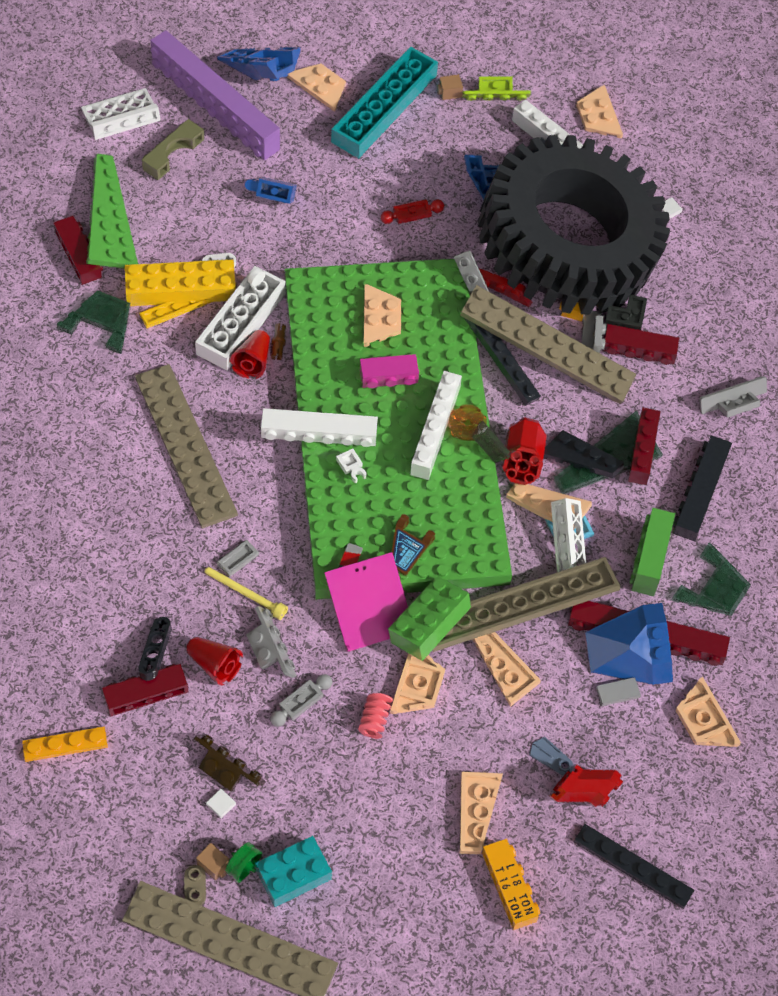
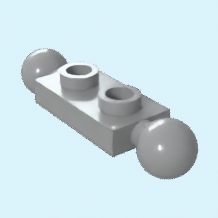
[270,674,332,727]

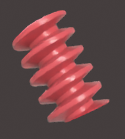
[358,693,393,739]

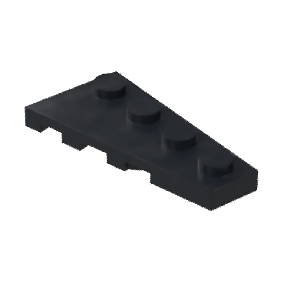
[543,430,624,478]

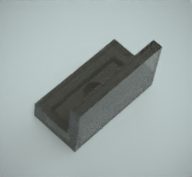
[472,420,511,463]

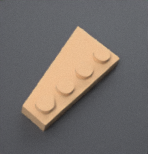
[506,483,592,530]
[472,632,541,707]
[460,772,503,855]

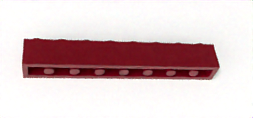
[568,601,730,666]

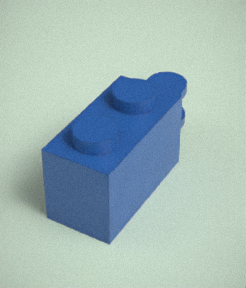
[245,177,297,204]

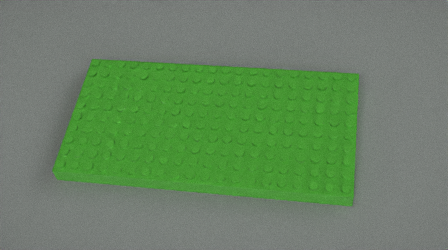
[285,259,512,600]

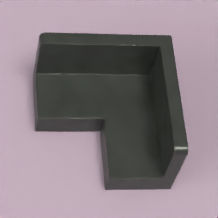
[605,295,647,330]

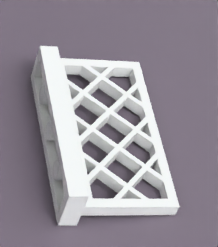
[81,88,160,140]

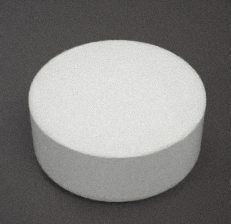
[248,268,265,287]

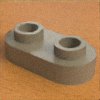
[184,865,206,906]

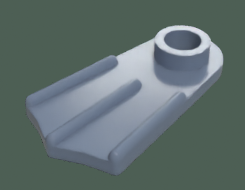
[529,737,574,775]

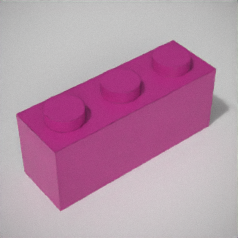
[360,354,419,388]

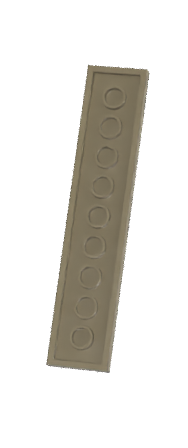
[460,285,636,404]
[135,364,238,529]
[432,557,620,652]
[122,881,339,996]

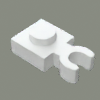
[336,449,366,483]

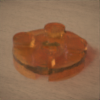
[448,404,487,441]

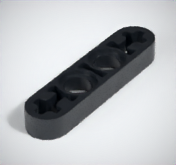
[138,617,172,681]

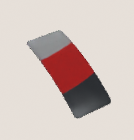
[338,543,363,568]

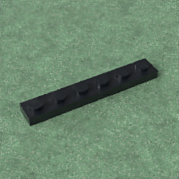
[464,318,541,406]
[574,824,695,909]

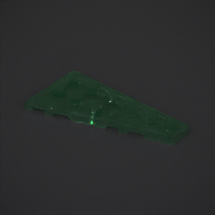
[554,410,663,494]

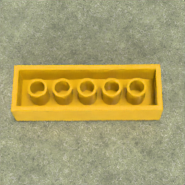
[125,259,236,307]

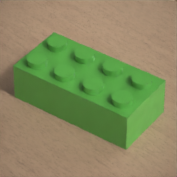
[629,508,675,597]
[388,576,471,661]

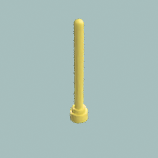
[205,567,288,620]

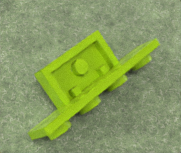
[462,76,531,101]

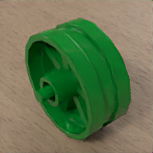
[225,842,262,883]

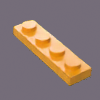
[22,726,108,762]

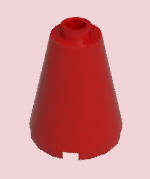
[229,330,270,379]
[187,637,243,686]

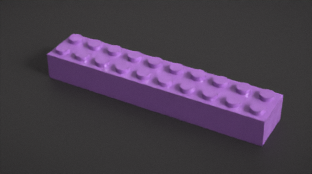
[150,30,280,160]

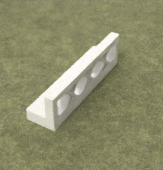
[551,498,586,572]

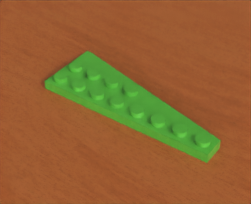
[86,154,138,269]

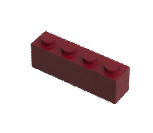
[53,216,103,285]
[602,324,680,365]
[628,407,661,486]
[102,664,189,717]

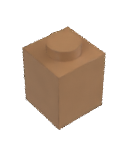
[436,74,463,100]
[196,843,230,881]

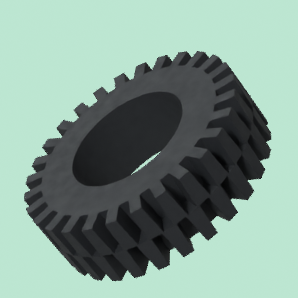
[478,134,670,315]

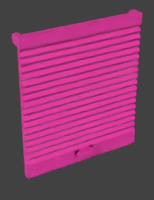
[324,552,408,652]

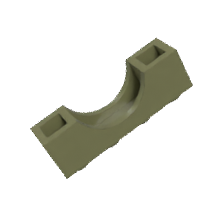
[142,119,204,180]

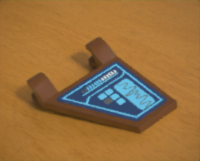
[392,514,435,576]

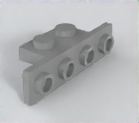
[454,250,489,294]
[582,311,606,353]
[699,376,767,418]
[246,606,297,678]

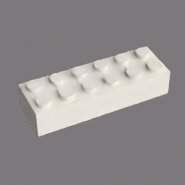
[195,266,286,371]

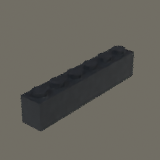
[672,435,732,542]

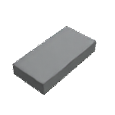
[217,539,259,577]
[596,678,641,706]

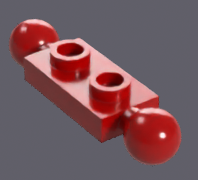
[380,199,444,224]

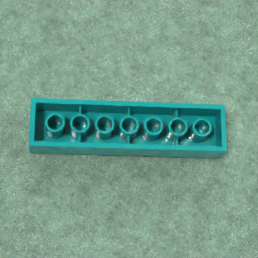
[331,46,438,159]

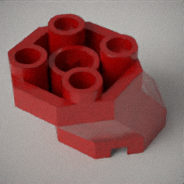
[502,417,547,485]
[549,764,623,807]

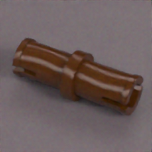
[271,323,286,360]

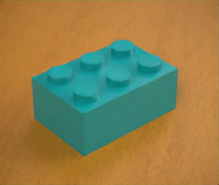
[256,836,332,908]

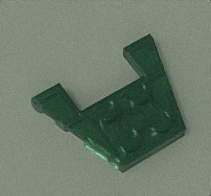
[57,291,131,354]
[672,542,751,616]

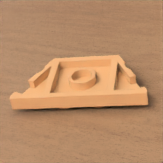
[287,64,346,112]
[576,85,623,138]
[364,284,401,347]
[390,653,445,714]
[675,677,741,747]

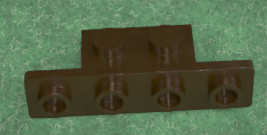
[194,734,266,791]

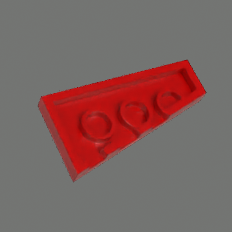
[479,268,533,307]

